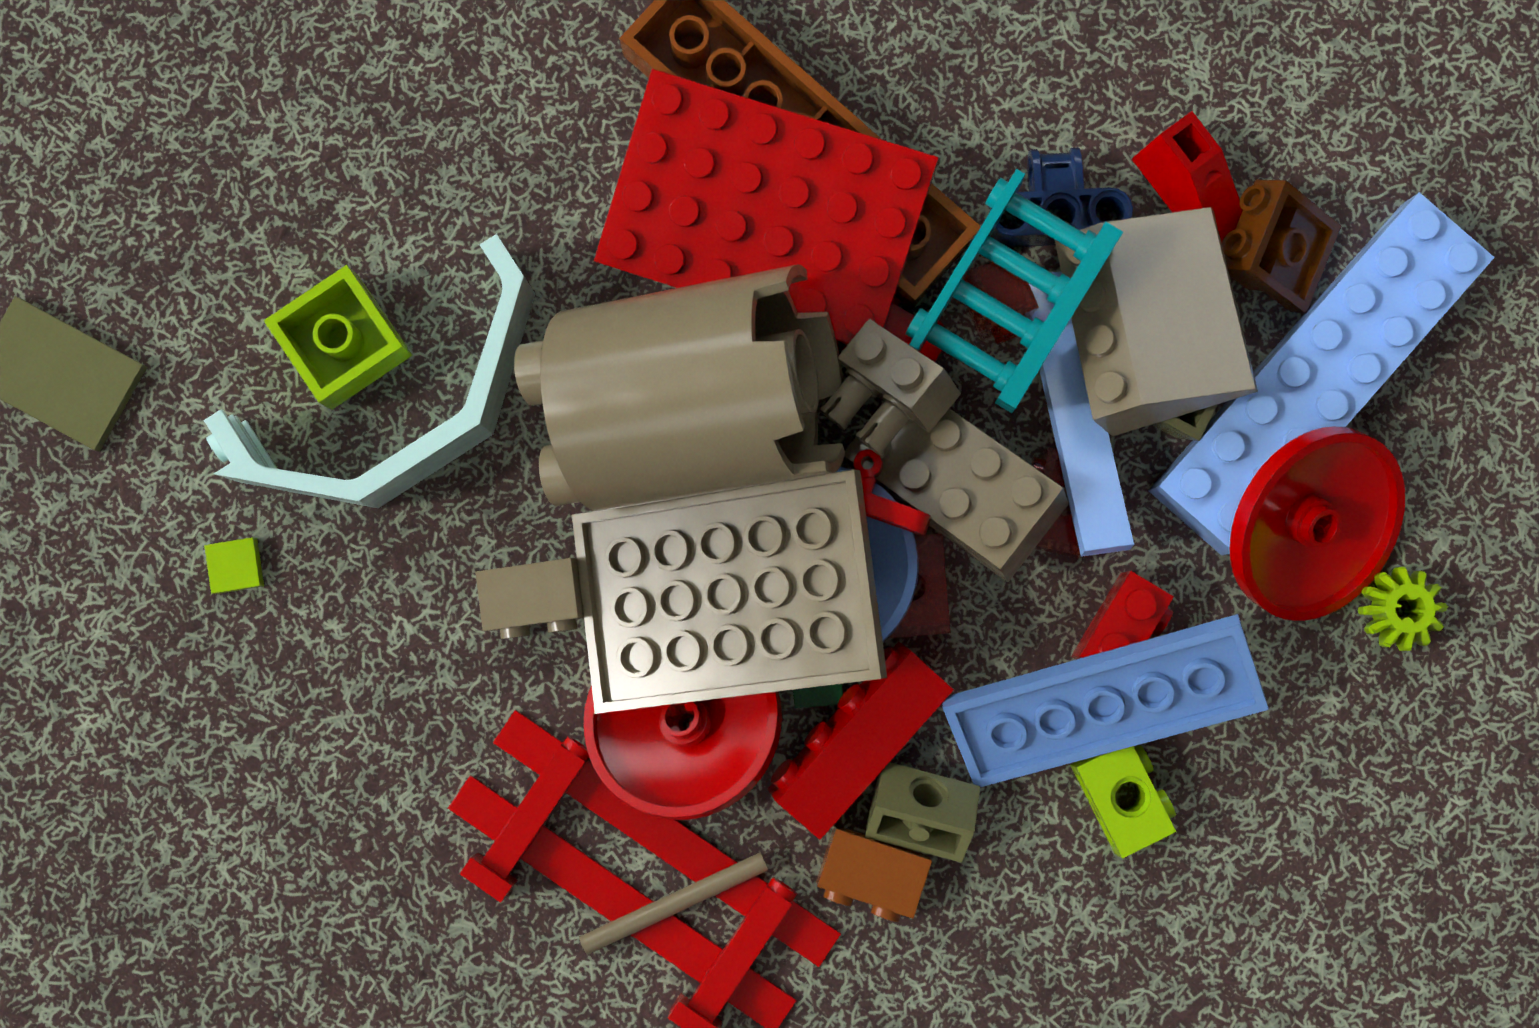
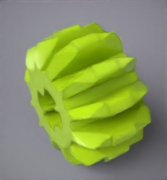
[1357,567,1448,651]

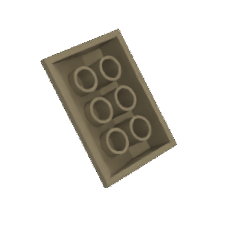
[1055,207,1258,437]

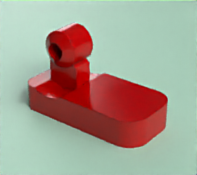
[854,449,931,536]

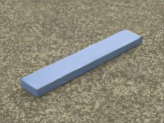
[1020,271,1134,557]

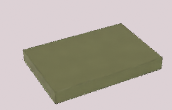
[0,296,147,452]

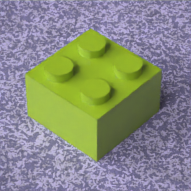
[263,265,413,410]

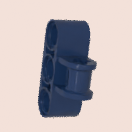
[989,147,1133,248]

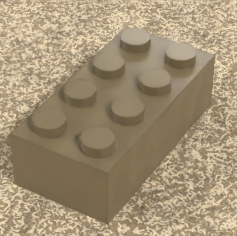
[844,403,1069,582]

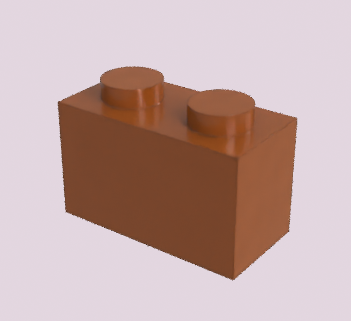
[816,825,932,922]

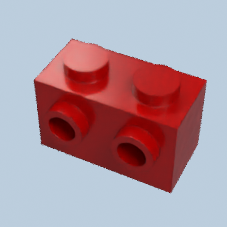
[1071,571,1174,660]

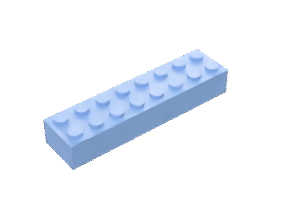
[1148,192,1495,556]

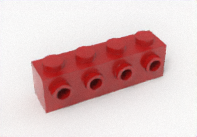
[767,642,954,840]

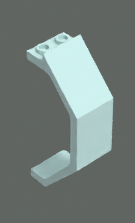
[204,234,535,508]

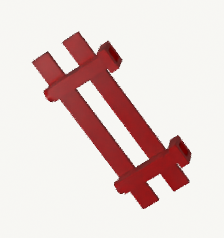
[447,710,841,1028]

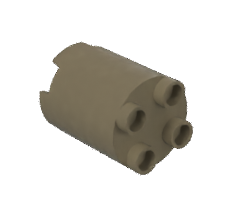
[514,264,845,511]

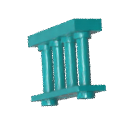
[905,169,1123,413]

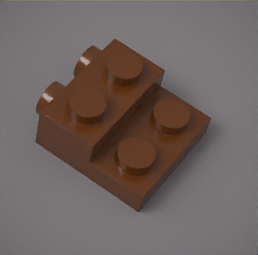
[1222,180,1341,314]

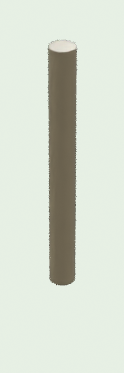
[579,852,769,955]

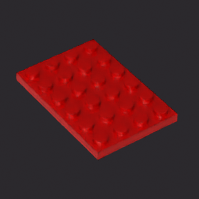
[594,69,939,343]

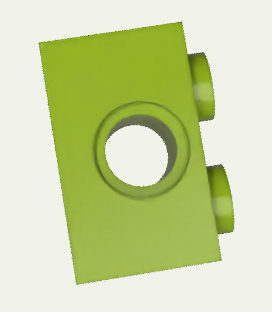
[1070,745,1176,859]

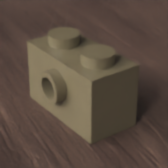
[475,558,584,639]

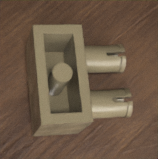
[819,319,961,456]

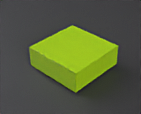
[204,537,264,594]

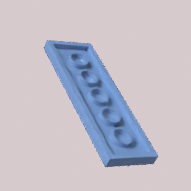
[942,614,1269,787]

